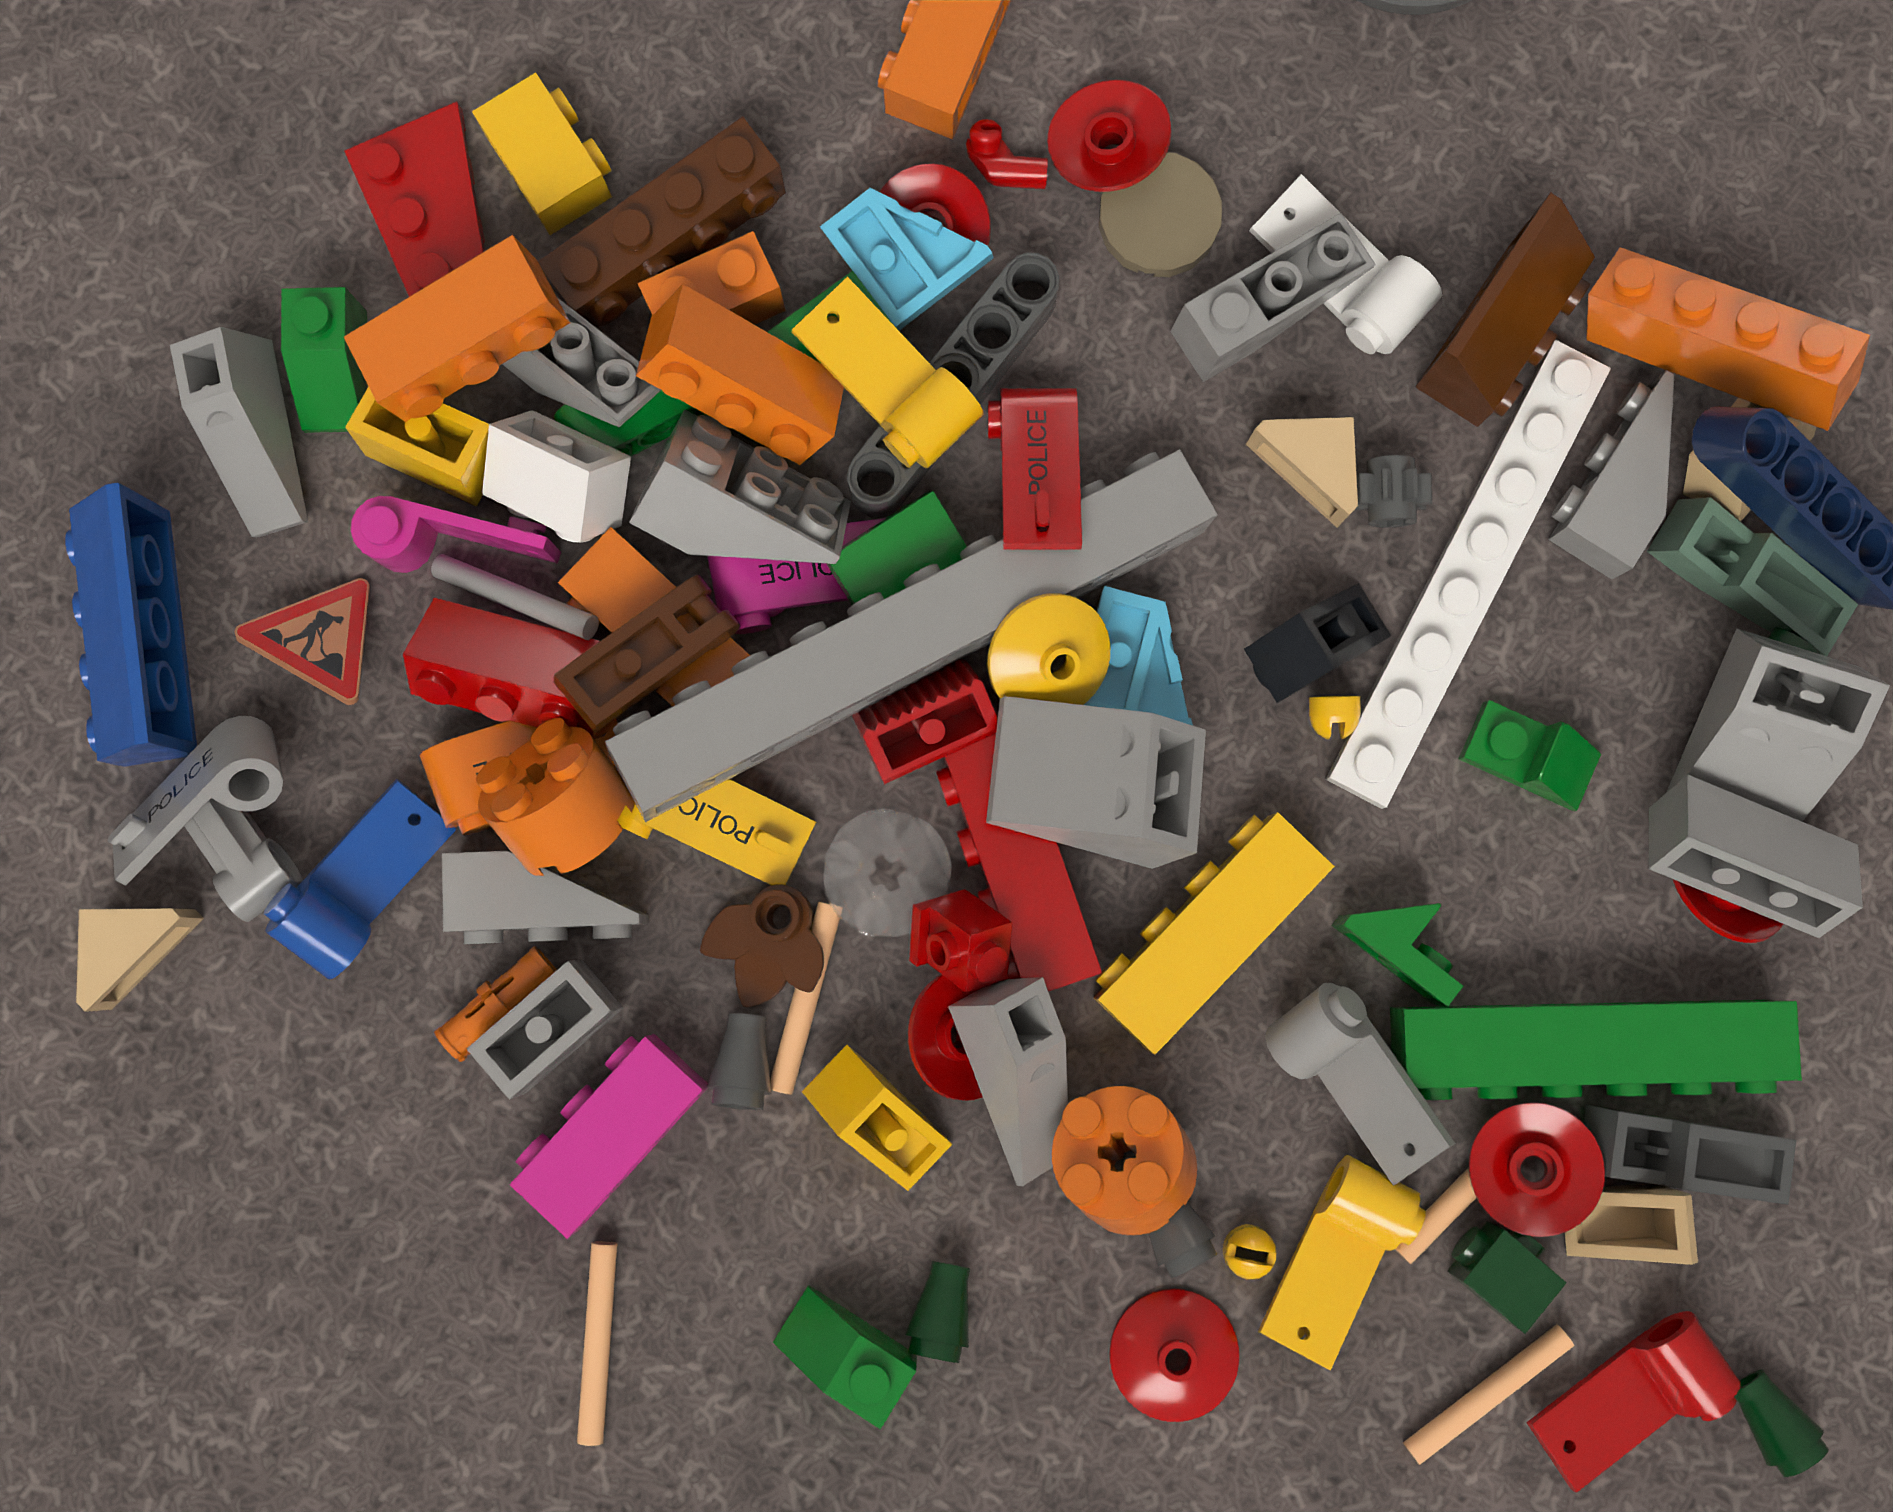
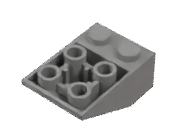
[629,409,851,564]
[1666,628,1890,822]
[986,696,1206,869]

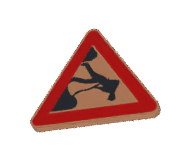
[235,578,370,705]

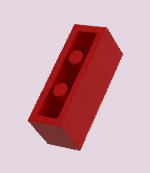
[403,598,600,740]

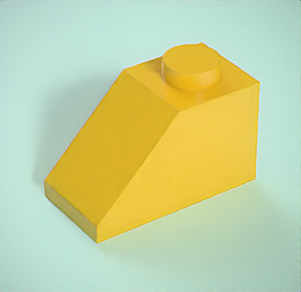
[801,1045,952,1191]

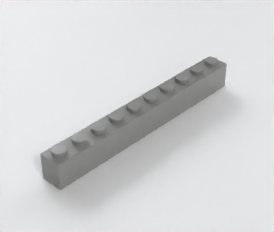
[605,449,1218,822]

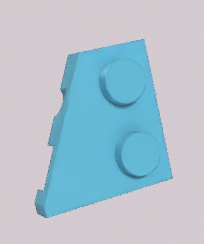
[820,188,994,331]
[1084,586,1193,726]

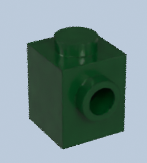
[1447,1221,1567,1334]

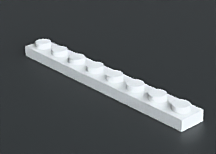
[1326,340,1611,809]

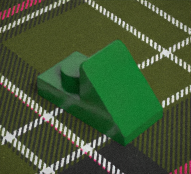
[1458,700,1601,811]
[1331,903,1463,1007]

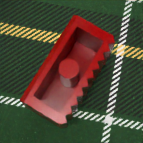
[852,659,998,785]

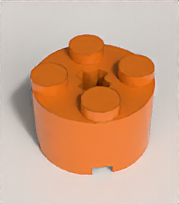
[476,718,635,876]
[1052,1086,1197,1235]

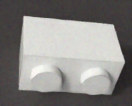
[482,410,631,543]

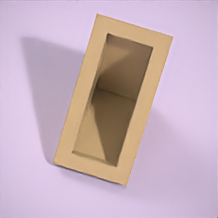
[1246,417,1358,528]
[76,908,204,1012]
[1565,1183,1698,1265]

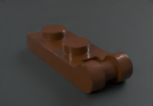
[553,575,740,733]

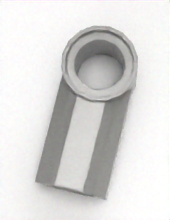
[184,798,303,922]

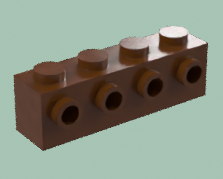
[538,116,786,328]

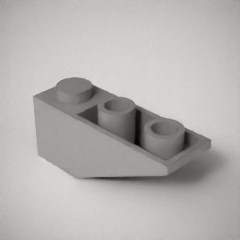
[1170,213,1376,382]
[502,298,661,427]
[170,327,308,537]
[1548,370,1674,579]
[442,851,649,944]
[948,977,1068,1186]

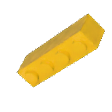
[1094,812,1335,1055]

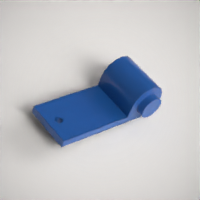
[263,779,457,980]

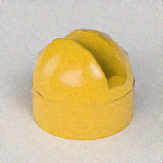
[1309,696,1361,740]
[1223,1224,1277,1280]

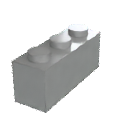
[1648,775,1863,938]

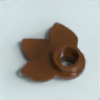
[700,884,824,1008]

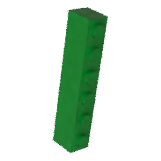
[1390,999,1802,1100]

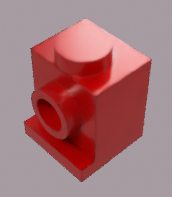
[909,889,1012,993]

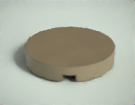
[1098,152,1222,277]

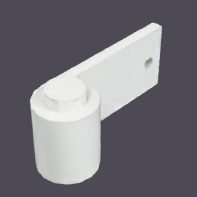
[1249,174,1442,354]

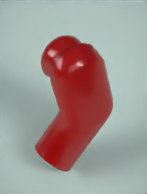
[966,119,1048,190]

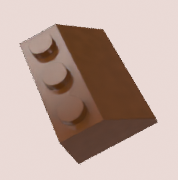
[1415,192,1595,427]

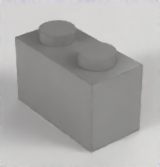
[467,960,623,1100]

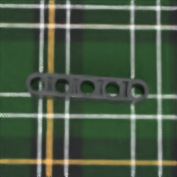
[847,252,1059,518]

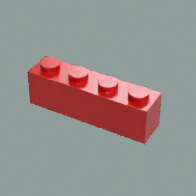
[935,734,1102,992]

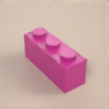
[510,1034,708,1239]

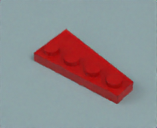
[344,101,485,297]

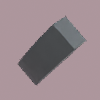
[1583,1105,1796,1205]

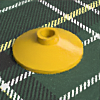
[987,593,1111,705]

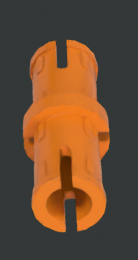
[434,946,557,1062]

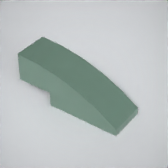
[1647,497,1858,656]

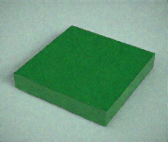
[826,491,967,605]

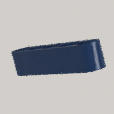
[1692,406,1893,610]

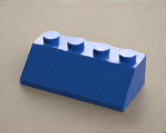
[65,483,197,767]

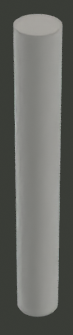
[431,554,599,640]

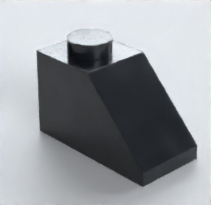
[1244,583,1391,703]

